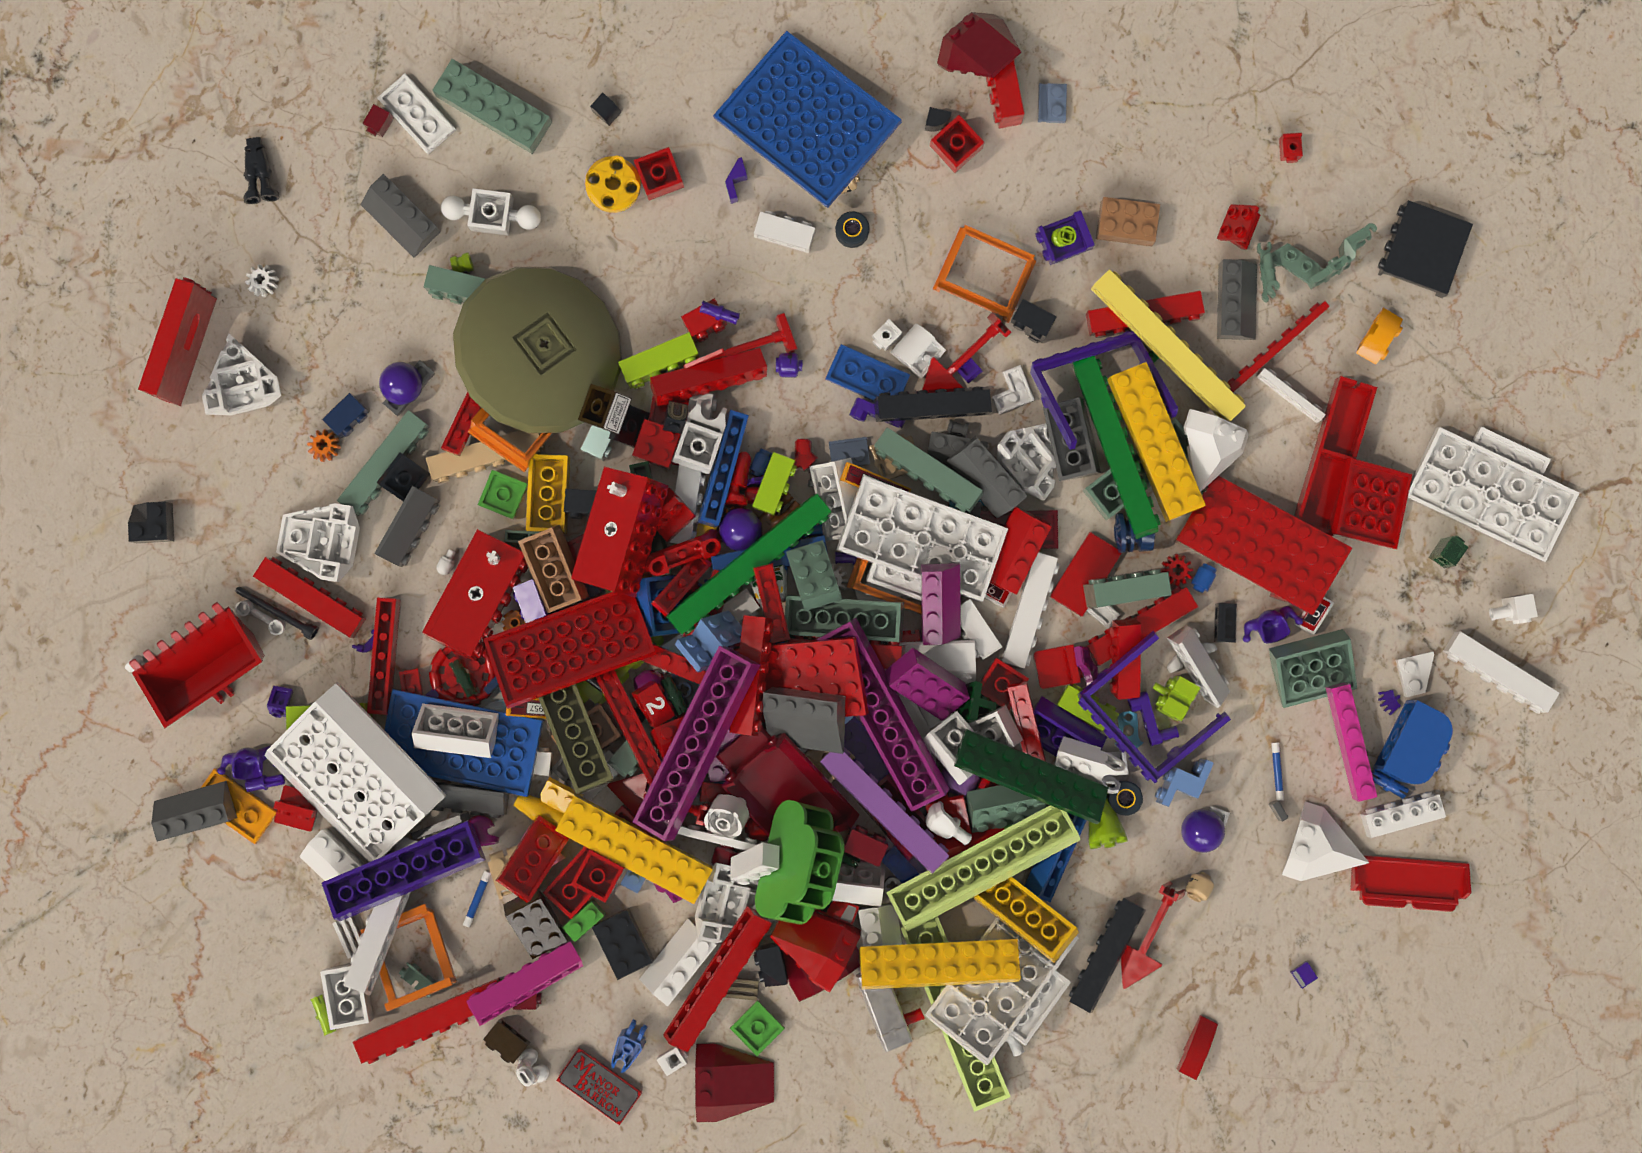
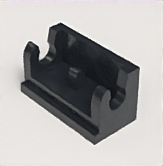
[1214,603,1237,643]

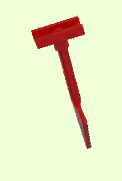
[922,312,1011,393]
[683,313,797,368]
[607,774,712,826]
[1121,881,1186,989]

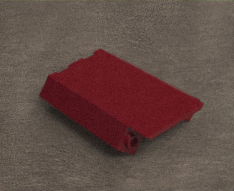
[716,727,860,837]

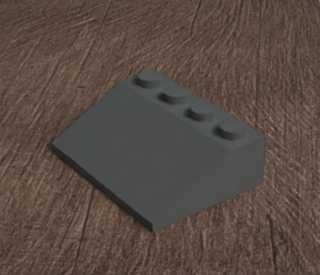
[763,686,846,754]

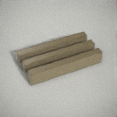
[724,978,759,1001]

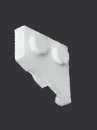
[1396,652,1434,697]

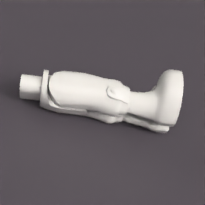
[516,1048,549,1086]

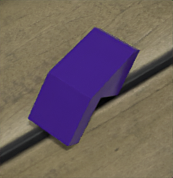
[725,157,748,204]

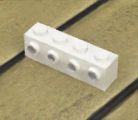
[1360,791,1446,838]

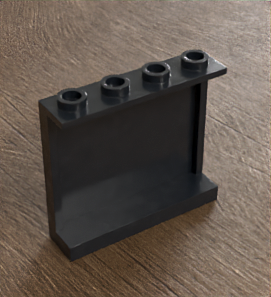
[1377,200,1473,298]

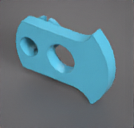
[1115,711,1144,748]

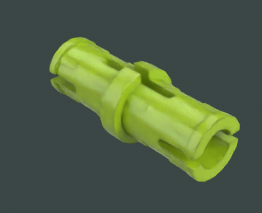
[310,995,336,1036]

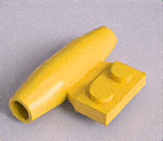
[513,777,584,827]

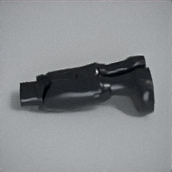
[243,137,280,204]

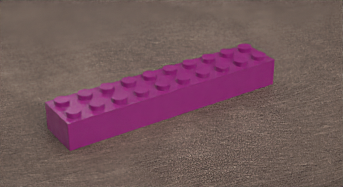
[817,618,950,812]
[633,646,760,841]

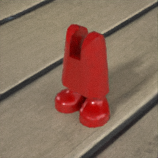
[725,452,751,509]

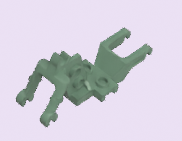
[1256,223,1377,303]

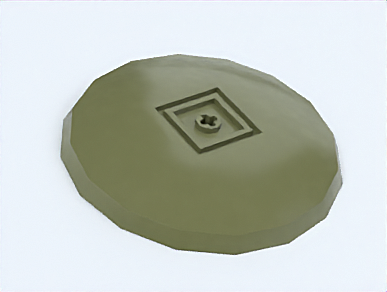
[453,267,622,433]

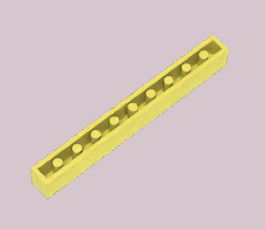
[1091,269,1246,422]

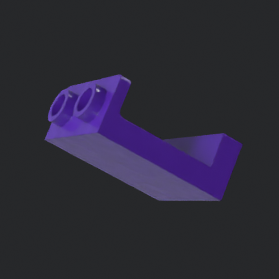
[1035,210,1095,265]

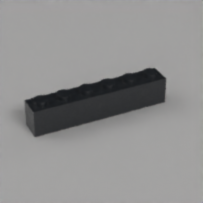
[874,387,992,422]
[1069,898,1146,1013]

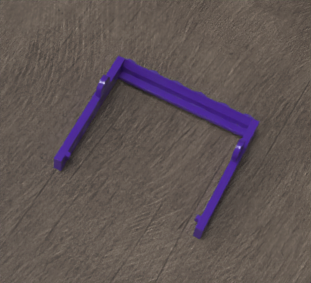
[1030,331,1178,450]
[1077,631,1231,783]

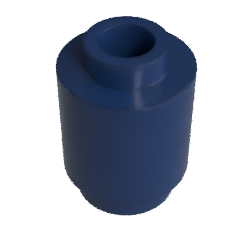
[749,448,772,477]

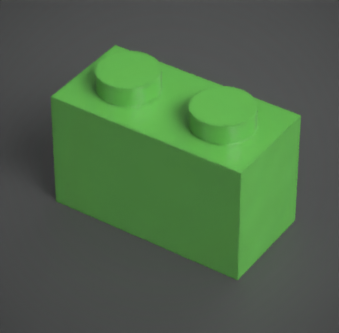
[562,900,606,942]

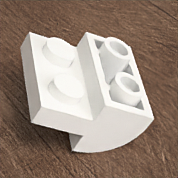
[891,324,946,379]

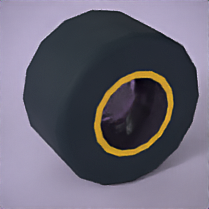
[835,211,870,248]
[1107,781,1143,816]

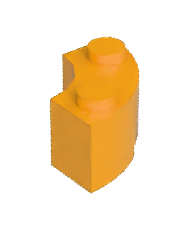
[1356,307,1403,365]

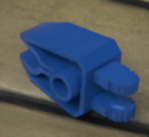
[611,1019,648,1073]

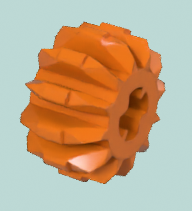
[307,429,341,462]

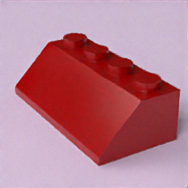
[990,506,1052,595]

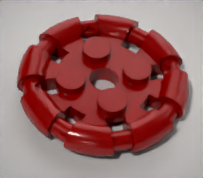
[429,646,496,706]

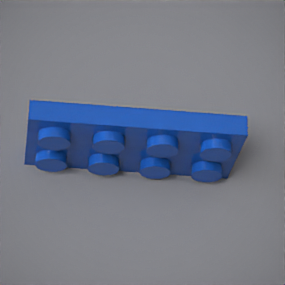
[825,344,910,401]

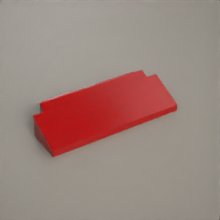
[1350,855,1472,912]

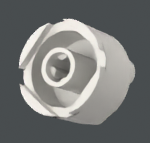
[704,794,749,841]

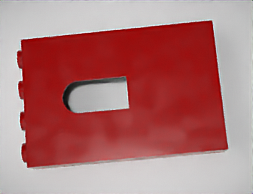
[138,277,217,406]

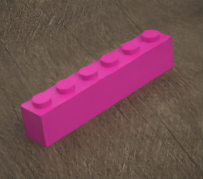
[1325,683,1377,802]
[466,941,583,1026]

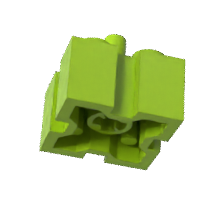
[1153,676,1201,721]

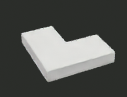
[992,365,1035,415]

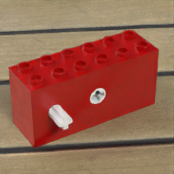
[571,466,669,598]
[422,529,529,661]

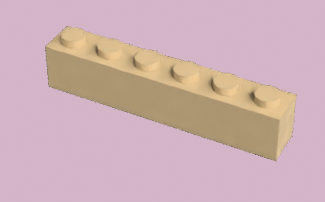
[426,430,545,484]

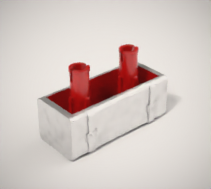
[855,972,925,1052]

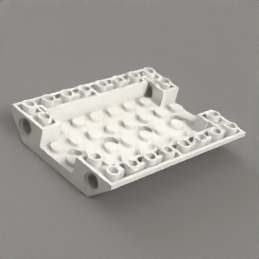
[264,682,447,863]

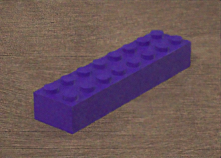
[321,821,486,921]

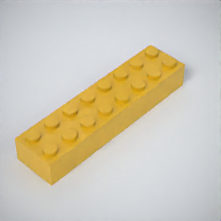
[1107,362,1206,522]
[555,793,713,904]
[859,939,1021,990]

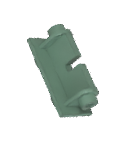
[399,962,437,998]

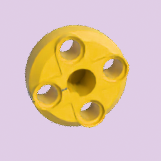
[585,155,641,213]

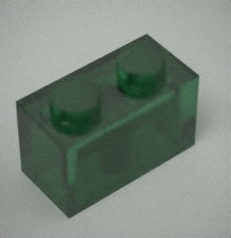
[1428,536,1469,568]

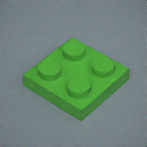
[477,470,528,520]
[730,1000,785,1056]

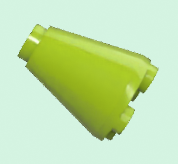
[1088,798,1128,849]

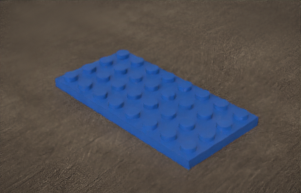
[384,689,544,797]

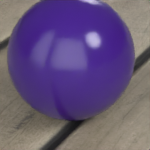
[379,362,423,405]
[719,508,762,551]
[1181,809,1225,853]

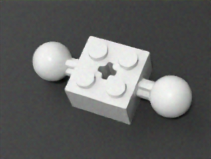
[441,189,541,236]

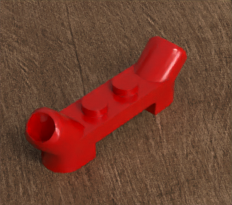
[745,439,818,504]
[644,529,721,576]

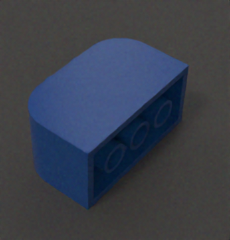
[1373,700,1453,784]

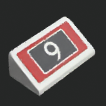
[984,581,1012,608]
[1295,597,1334,635]

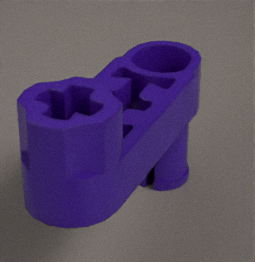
[849,398,906,429]
[1128,691,1179,746]

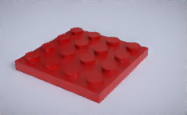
[1331,458,1412,549]

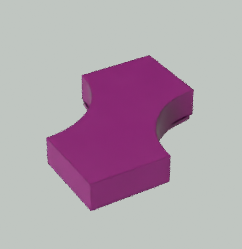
[1074,646,1099,686]

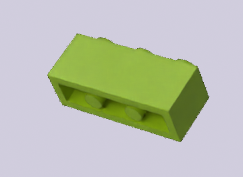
[753,452,797,516]
[1056,684,1119,733]

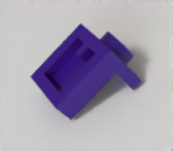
[267,685,293,718]

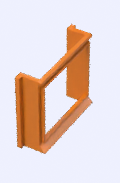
[933,225,1036,323]
[468,408,552,472]
[846,557,922,615]
[360,904,457,1012]

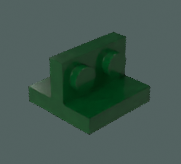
[952,681,997,723]

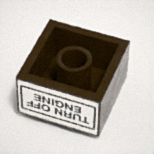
[578,384,632,435]

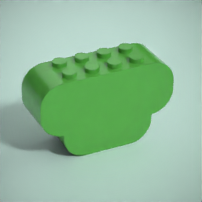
[755,800,844,924]

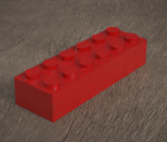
[543,804,650,919]

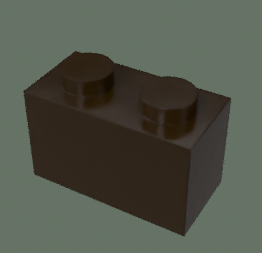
[483,1018,531,1064]

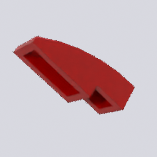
[1176,1015,1218,1080]

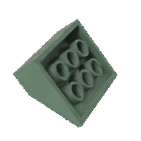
[1269,629,1357,708]

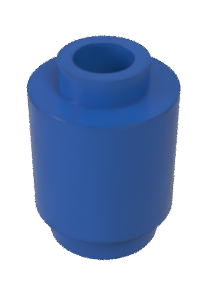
[1191,563,1217,593]

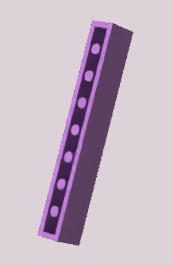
[820,747,949,874]

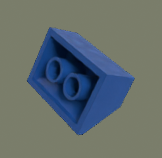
[636,575,680,637]

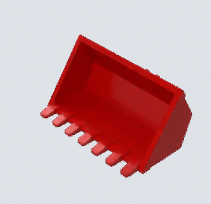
[129,602,265,729]

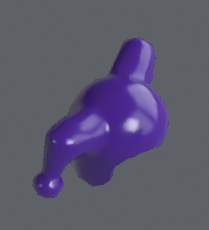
[1242,606,1303,644]
[217,746,276,780]

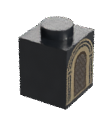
[663,400,688,434]

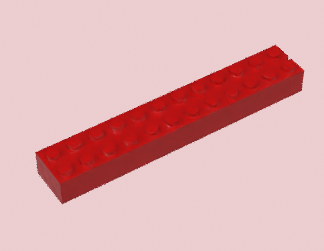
[1270,376,1378,603]

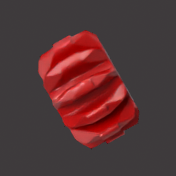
[1161,554,1194,587]

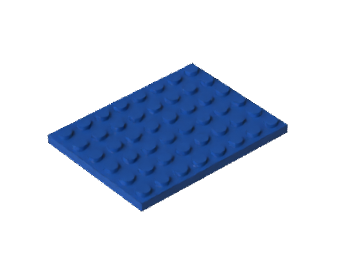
[713,31,902,208]

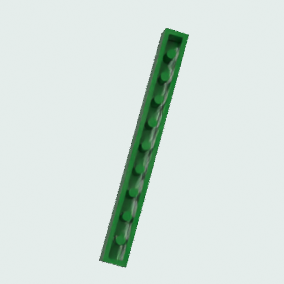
[1072,356,1161,539]
[666,494,832,635]

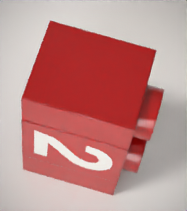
[631,681,675,728]

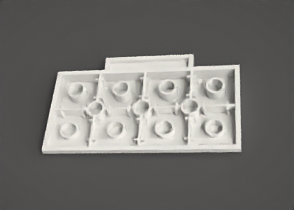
[1408,427,1579,562]
[836,476,1008,602]
[925,917,1079,1065]

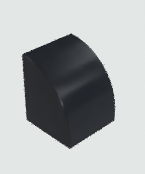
[590,92,621,126]
[925,107,952,132]

